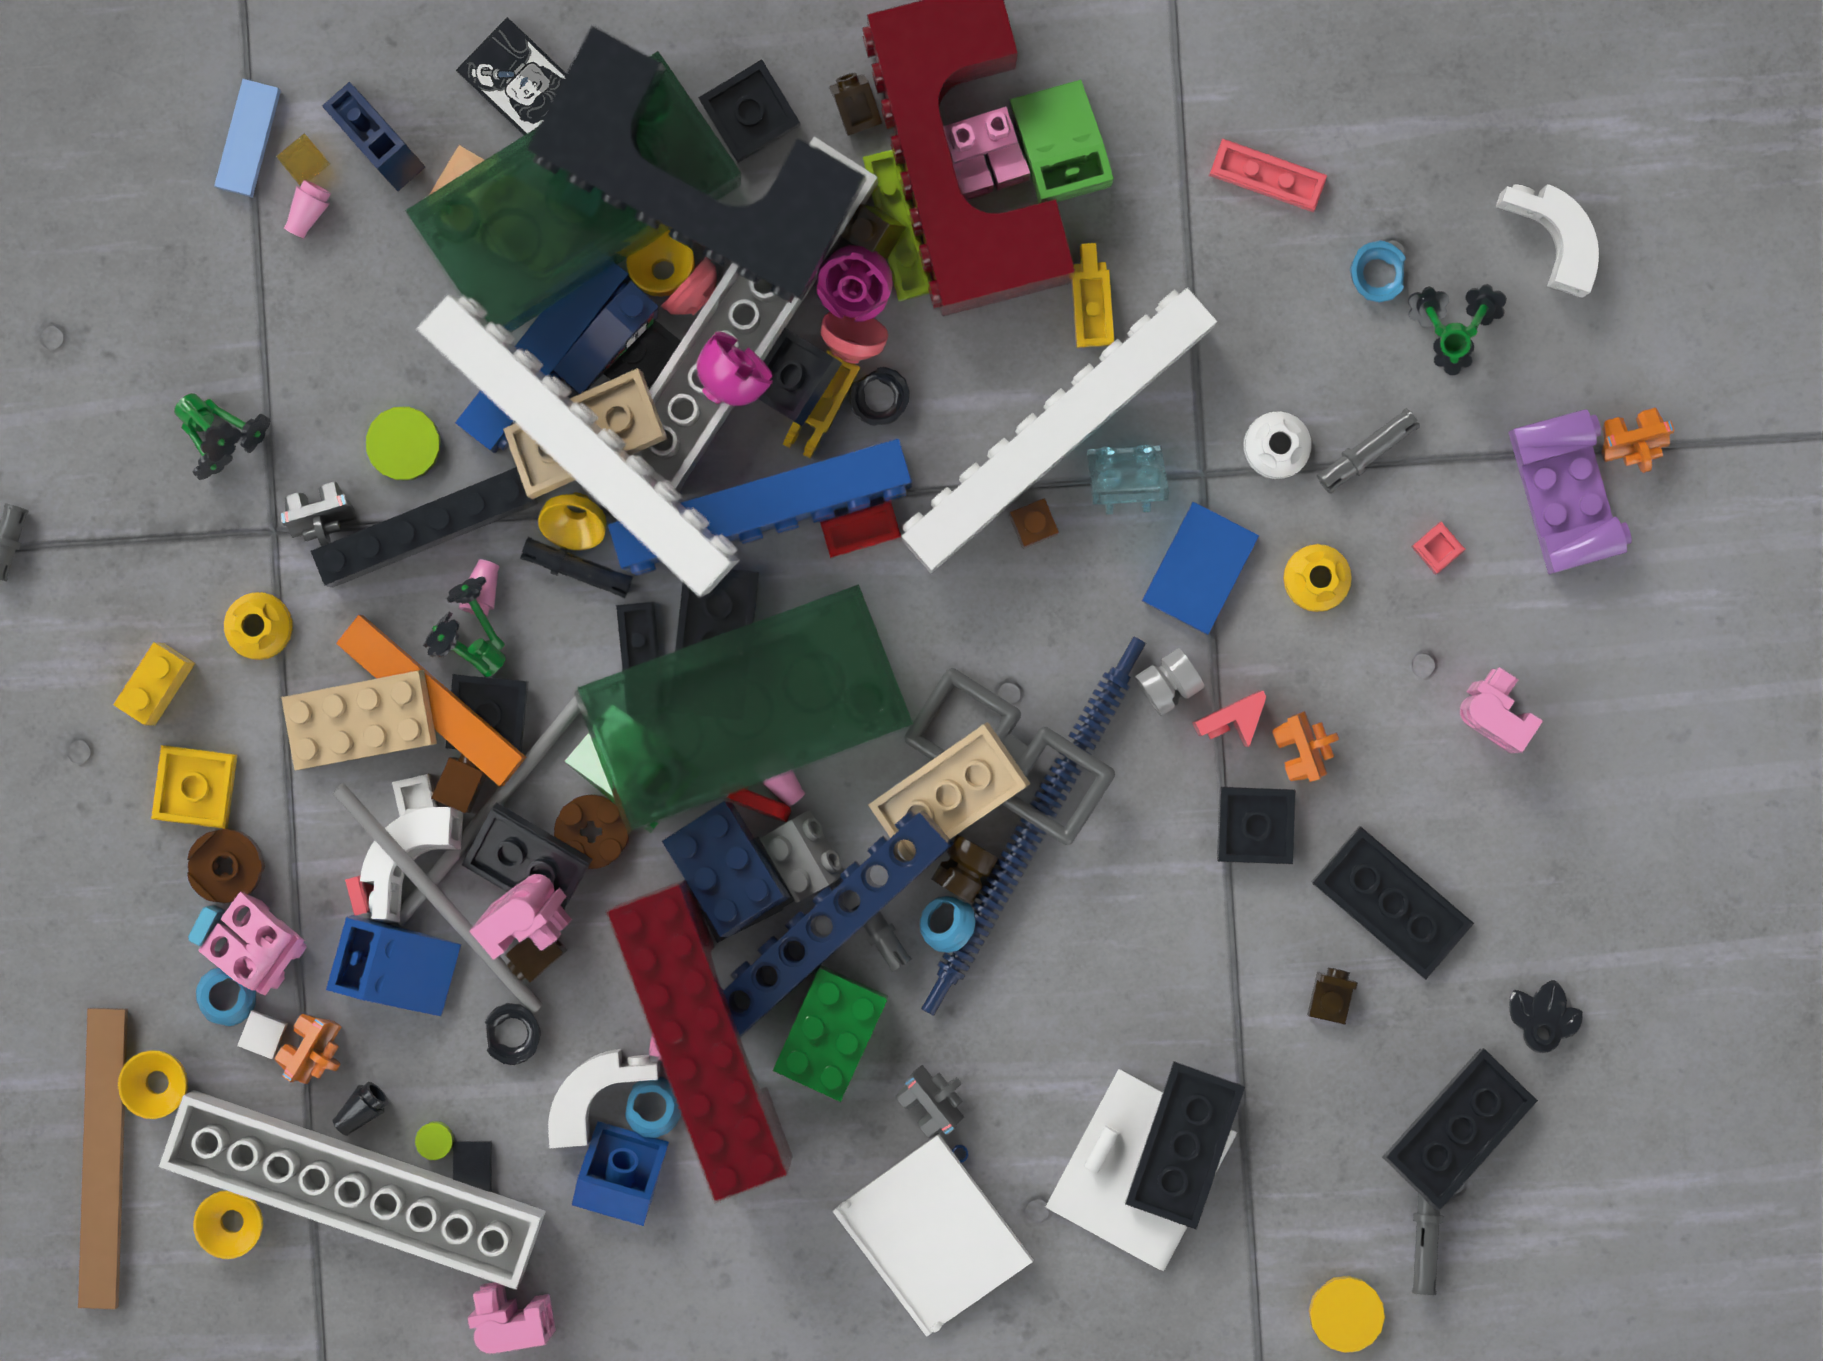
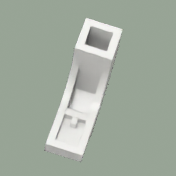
[1496,184,1599,298]
[360,807,463,923]
[548,1049,661,1148]

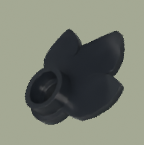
[1509,980,1583,1053]

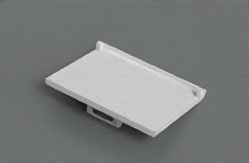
[1045,1069,1238,1271]
[832,1134,1033,1337]

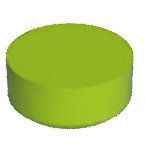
[415,1121,454,1160]

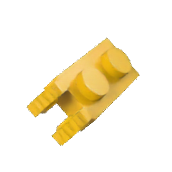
[783,350,861,459]

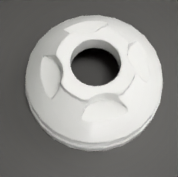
[1243,411,1311,479]

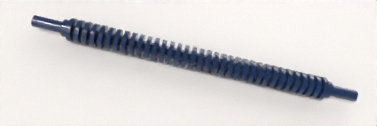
[921,636,1146,1016]

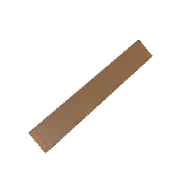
[78,1008,128,1309]

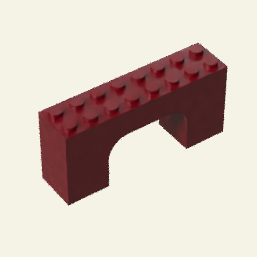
[862,0,1075,317]
[606,879,793,1203]

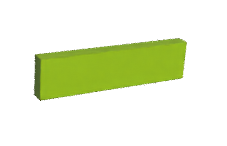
[862,150,932,302]

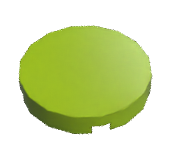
[366,407,441,481]

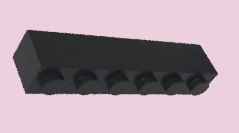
[310,467,538,588]

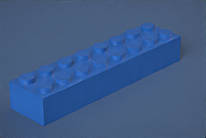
[608,438,912,576]

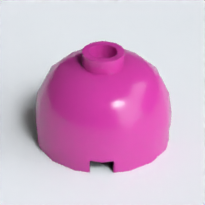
[817,245,893,322]
[696,332,773,406]

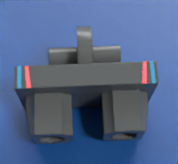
[280,482,357,546]
[896,1065,964,1138]

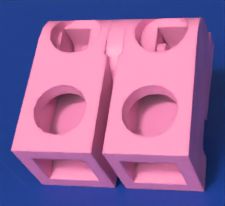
[943,106,1030,200]
[1460,667,1543,753]
[469,874,572,960]
[198,892,307,996]
[468,1282,556,1354]

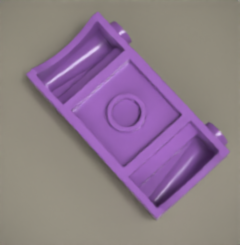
[1508,409,1632,574]

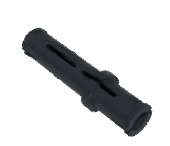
[520,537,633,599]

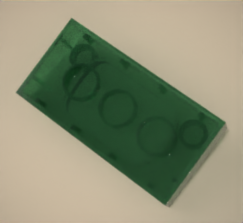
[405,51,742,333]
[574,584,913,834]

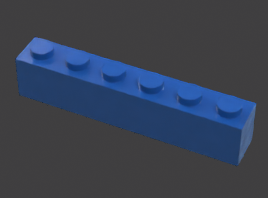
[455,247,631,453]

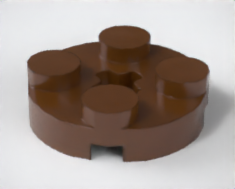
[554,794,630,869]
[187,828,265,903]

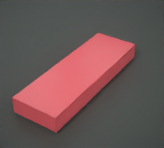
[1209,138,1327,212]

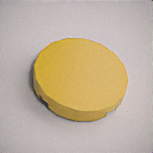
[1309,1276,1385,1353]

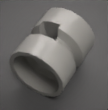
[1135,648,1205,716]

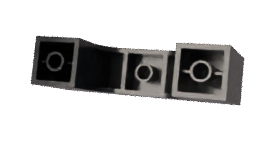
[527,25,866,303]

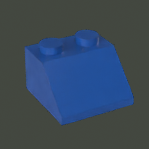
[572,1121,669,1226]

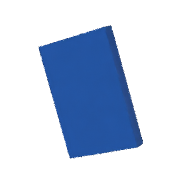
[1141,502,1259,635]

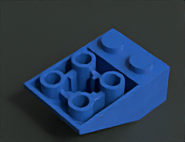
[326,915,462,1016]

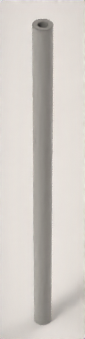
[397,688,593,927]
[332,783,543,1014]

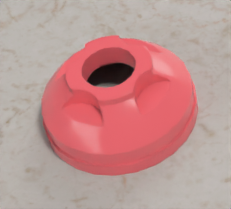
[661,257,717,316]
[820,312,888,364]

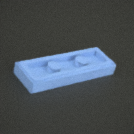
[214,79,281,197]

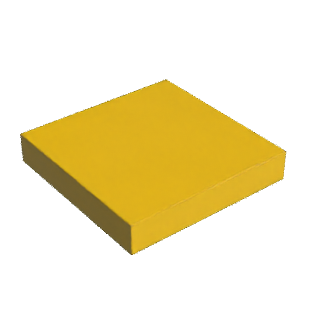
[151,745,238,829]

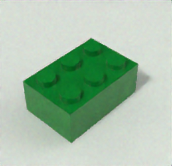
[772,965,888,1102]

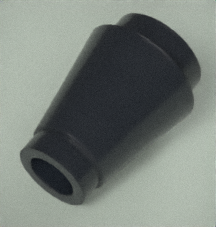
[332,1082,388,1136]

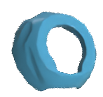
[1350,240,1406,303]
[919,896,975,953]
[196,967,256,1027]
[625,1077,681,1138]

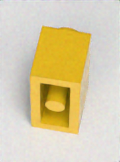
[113,642,195,725]

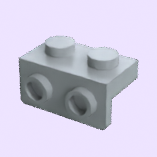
[759,810,844,903]

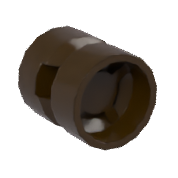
[931,834,999,903]

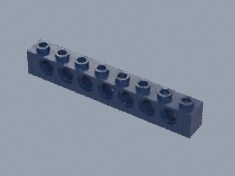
[722,810,954,1038]

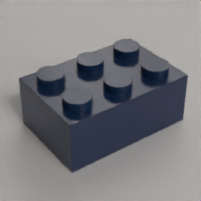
[662,801,791,937]

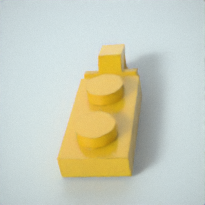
[1072,243,1114,348]

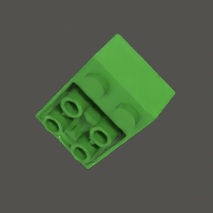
[1010,80,1114,203]

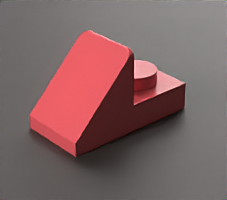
[1192,690,1266,747]

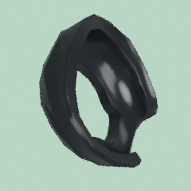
[850,367,910,426]
[485,1003,541,1065]

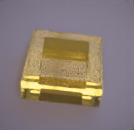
[276,133,330,186]

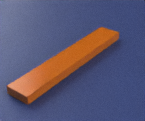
[336,615,527,786]

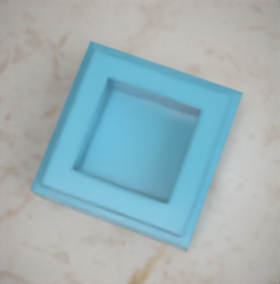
[188,905,225,946]

